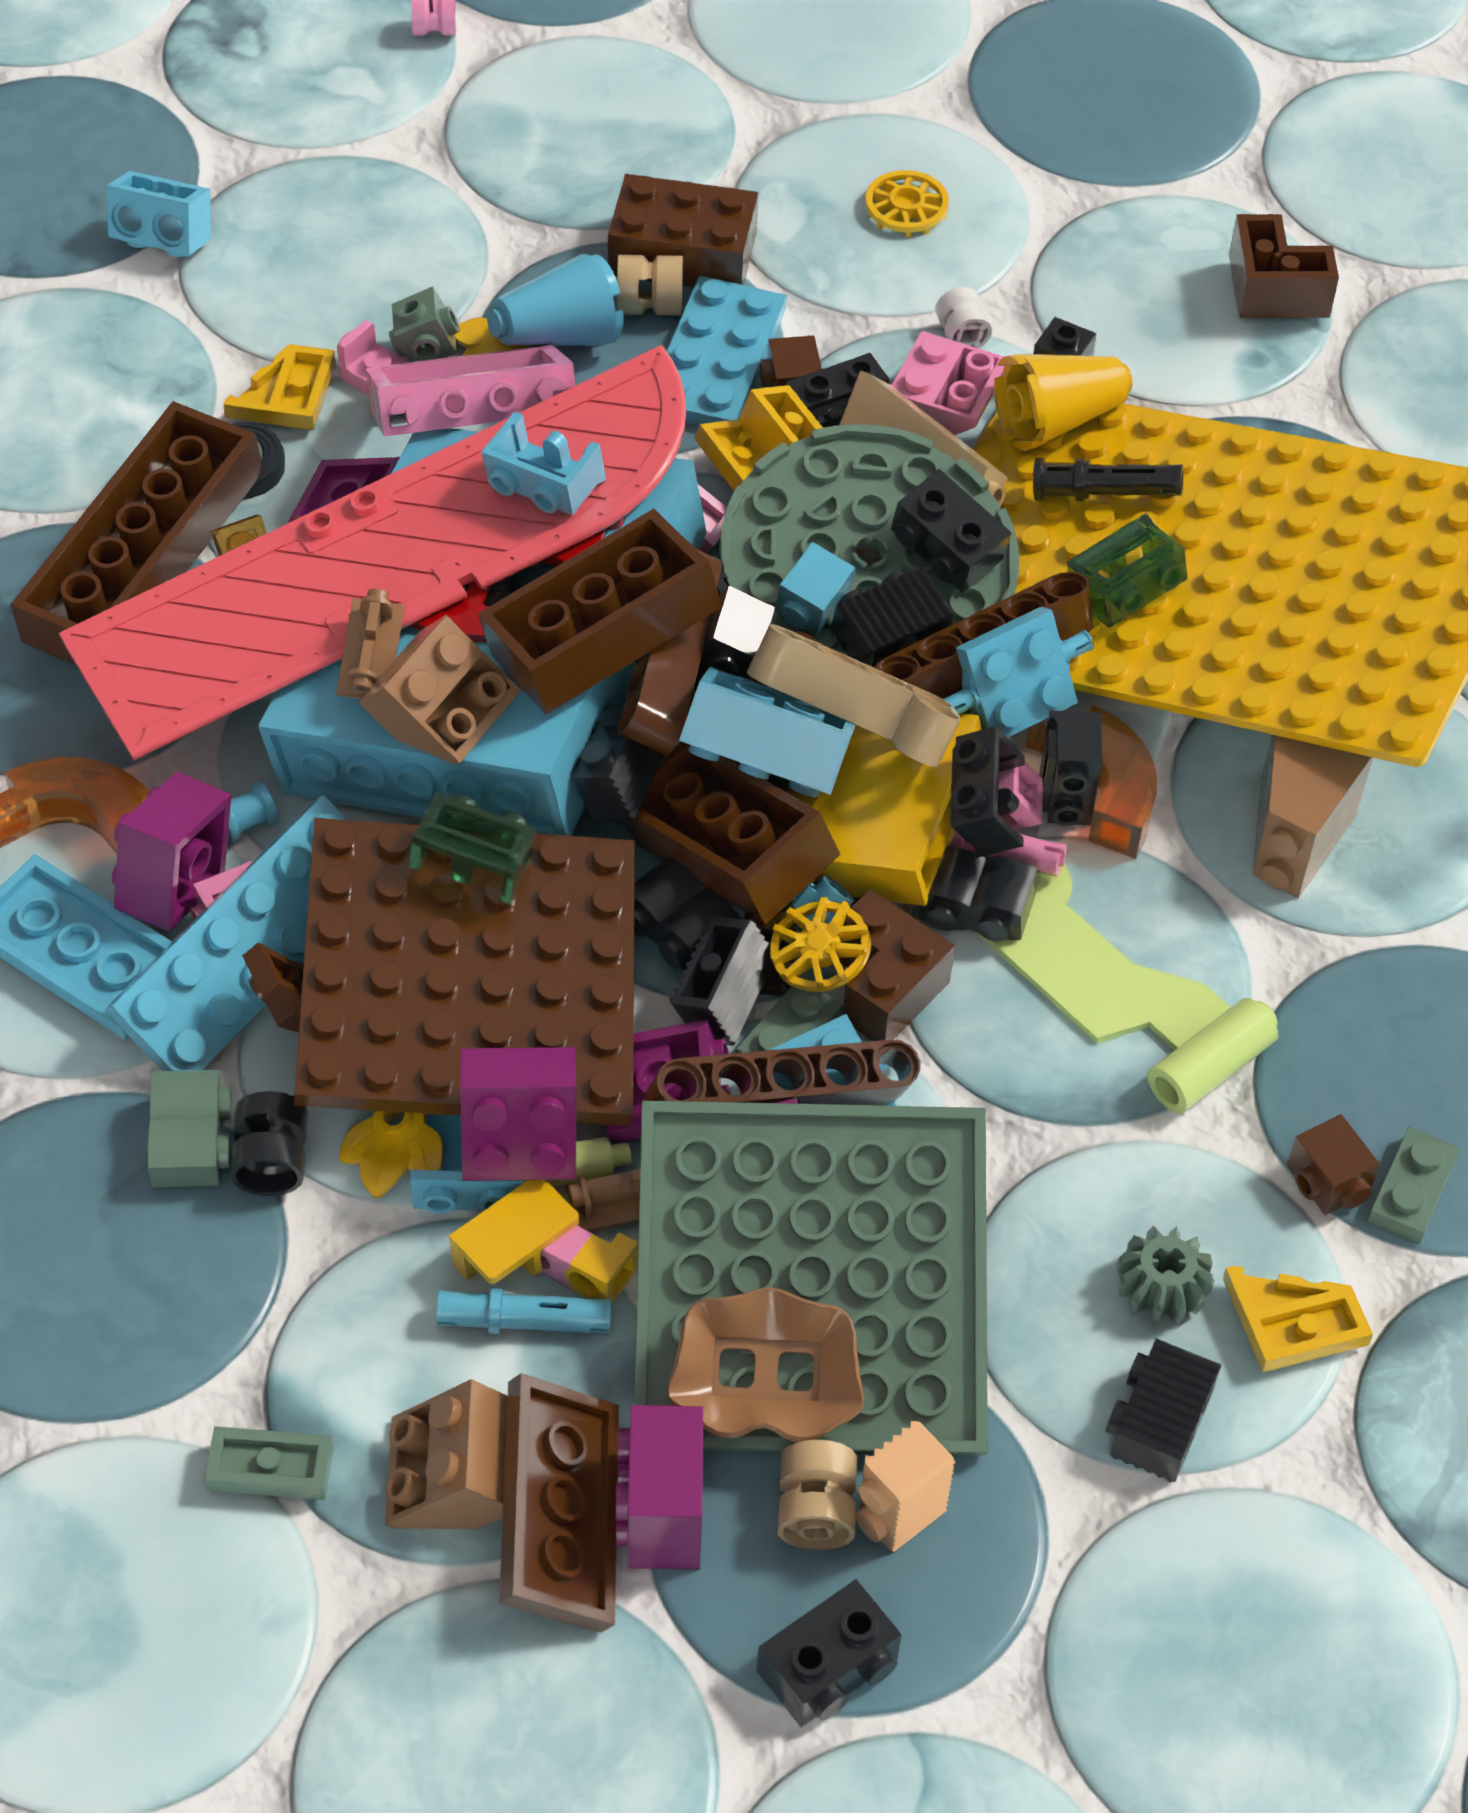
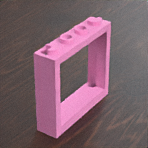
[365,344,576,437]

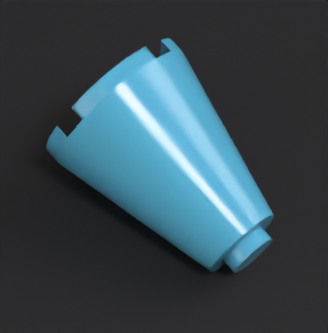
[487,253,623,346]

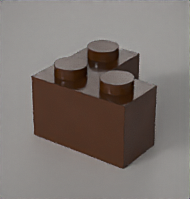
[1229,214,1339,318]
[839,889,955,1041]

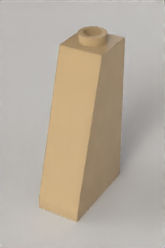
[840,371,1008,506]

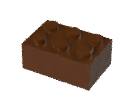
[608,173,759,287]

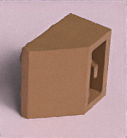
[358,615,521,765]
[385,1379,507,1529]

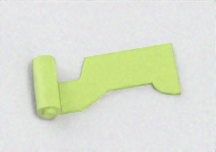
[977,863,1278,1114]

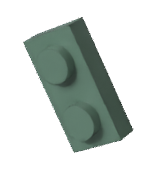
[736,977,843,1053]
[1367,1127,1461,1244]
[204,1426,334,1500]

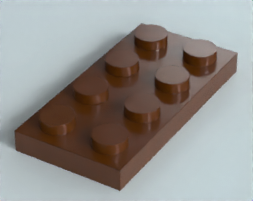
[499,1373,619,1633]

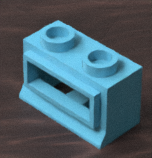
[481,411,606,515]

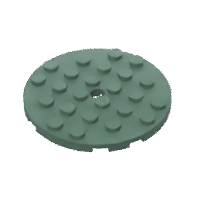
[719,424,1019,656]

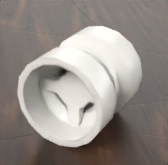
[935,287,992,349]

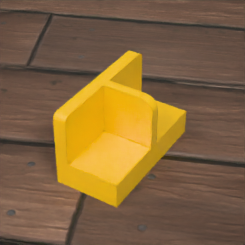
[449,1180,579,1284]

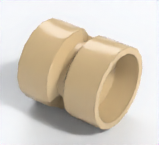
[617,255,683,316]
[778,1440,857,1550]

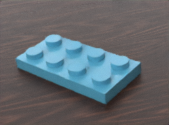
[667,275,787,426]
[0,854,172,1041]

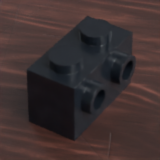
[891,469,1012,594]
[757,1579,902,1728]

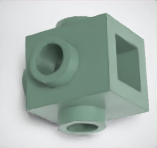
[389,286,460,362]

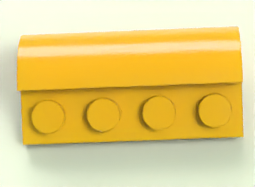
[694,385,866,556]

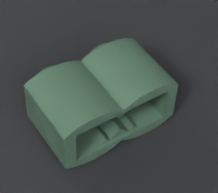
[148,1070,232,1188]

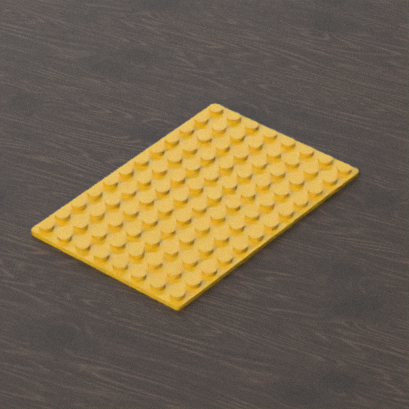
[972,403,1468,767]

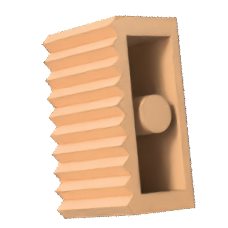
[855,1421,956,1552]

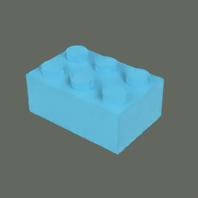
[679,666,855,797]

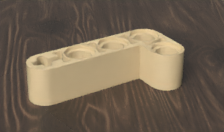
[747,624,961,767]

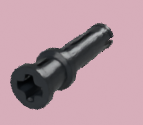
[1033,457,1184,502]

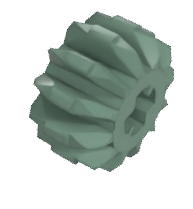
[1116,1225,1214,1325]

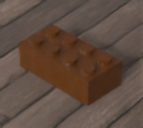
[478,509,722,715]
[625,741,841,925]

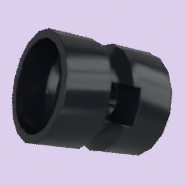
[230,1091,308,1196]

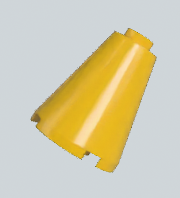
[994,354,1133,451]

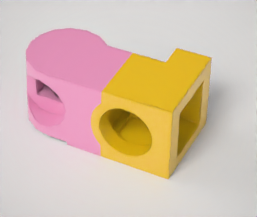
[540,1225,638,1305]

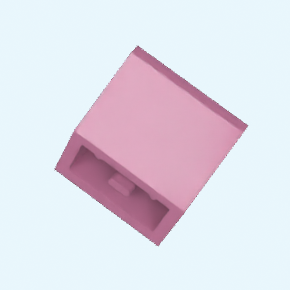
[891,331,1004,435]

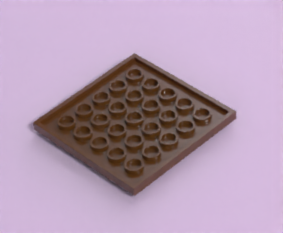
[294,818,635,1126]

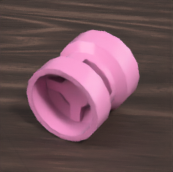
[411,0,456,36]

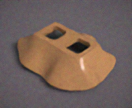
[666,1287,864,1442]

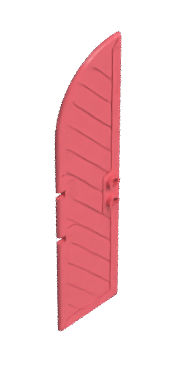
[59,346,686,761]

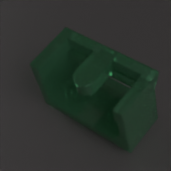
[1067,513,1188,628]
[409,793,537,904]

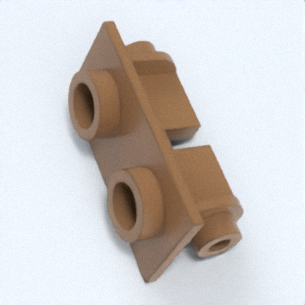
[336,588,405,699]
[565,1169,640,1232]

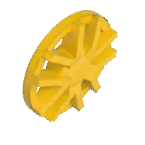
[865,170,949,237]
[770,897,871,992]

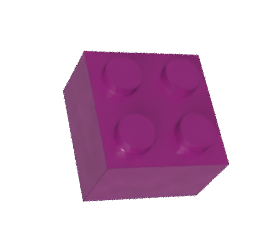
[112,772,232,931]
[460,1047,576,1181]
[616,1405,703,1569]

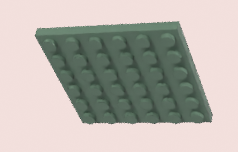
[634,1101,988,1456]

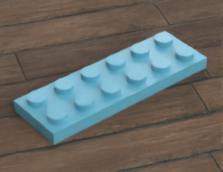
[104,794,347,1071]

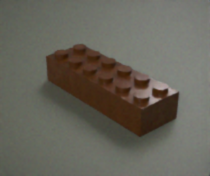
[10,401,263,665]

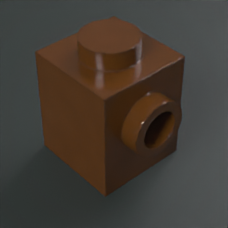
[760,335,822,387]
[1287,1114,1380,1215]

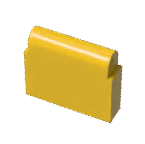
[785,714,982,906]

